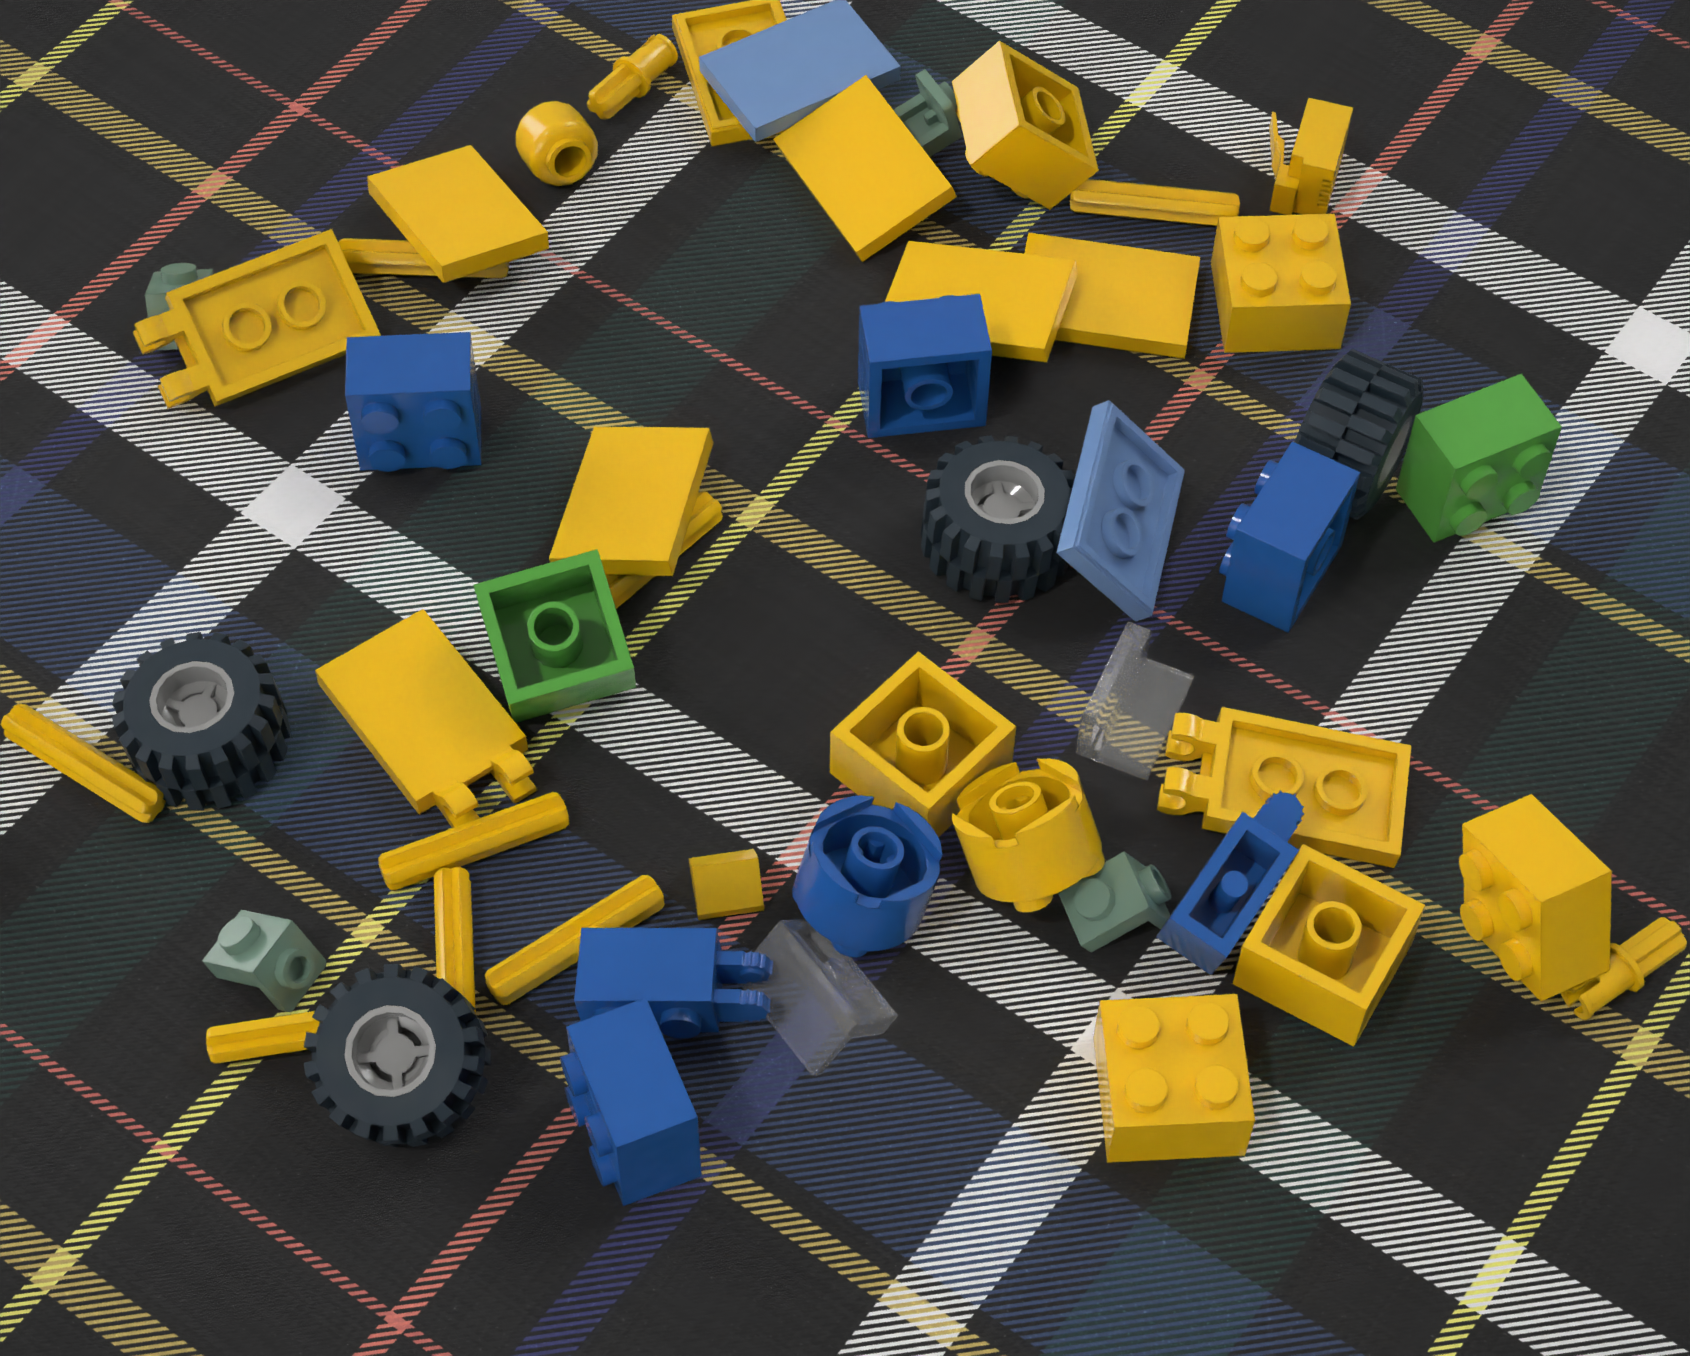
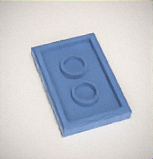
[699,0,901,142]
[1056,400,1185,621]

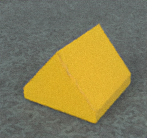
[689,849,764,920]

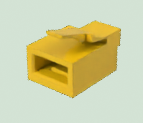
[1269,98,1353,215]

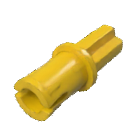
[587,34,678,120]
[1561,917,1687,1020]

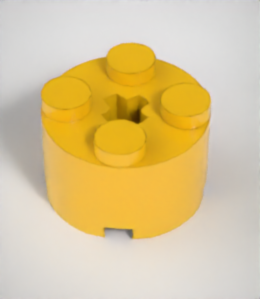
[952,758,1105,912]

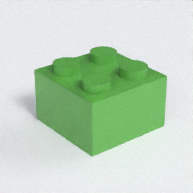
[1396,373,1562,543]
[473,549,636,723]

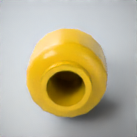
[516,101,598,186]

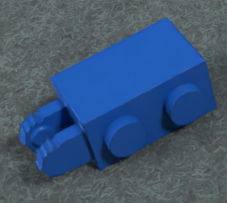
[1156,790,1304,975]
[574,928,773,1038]

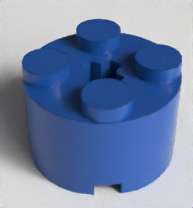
[792,795,942,957]

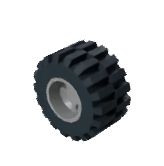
[1295,349,1423,520]
[920,435,1075,603]
[112,632,291,811]
[304,964,491,1147]

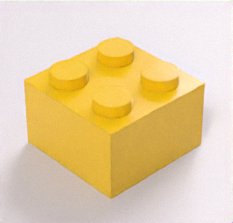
[952,41,1099,210]
[1211,214,1351,353]
[830,651,1016,837]
[1459,794,1612,1001]
[1233,844,1425,1047]
[1093,994,1255,1163]

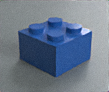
[858,294,992,438]
[345,332,481,472]
[1219,441,1360,633]
[560,997,702,1206]

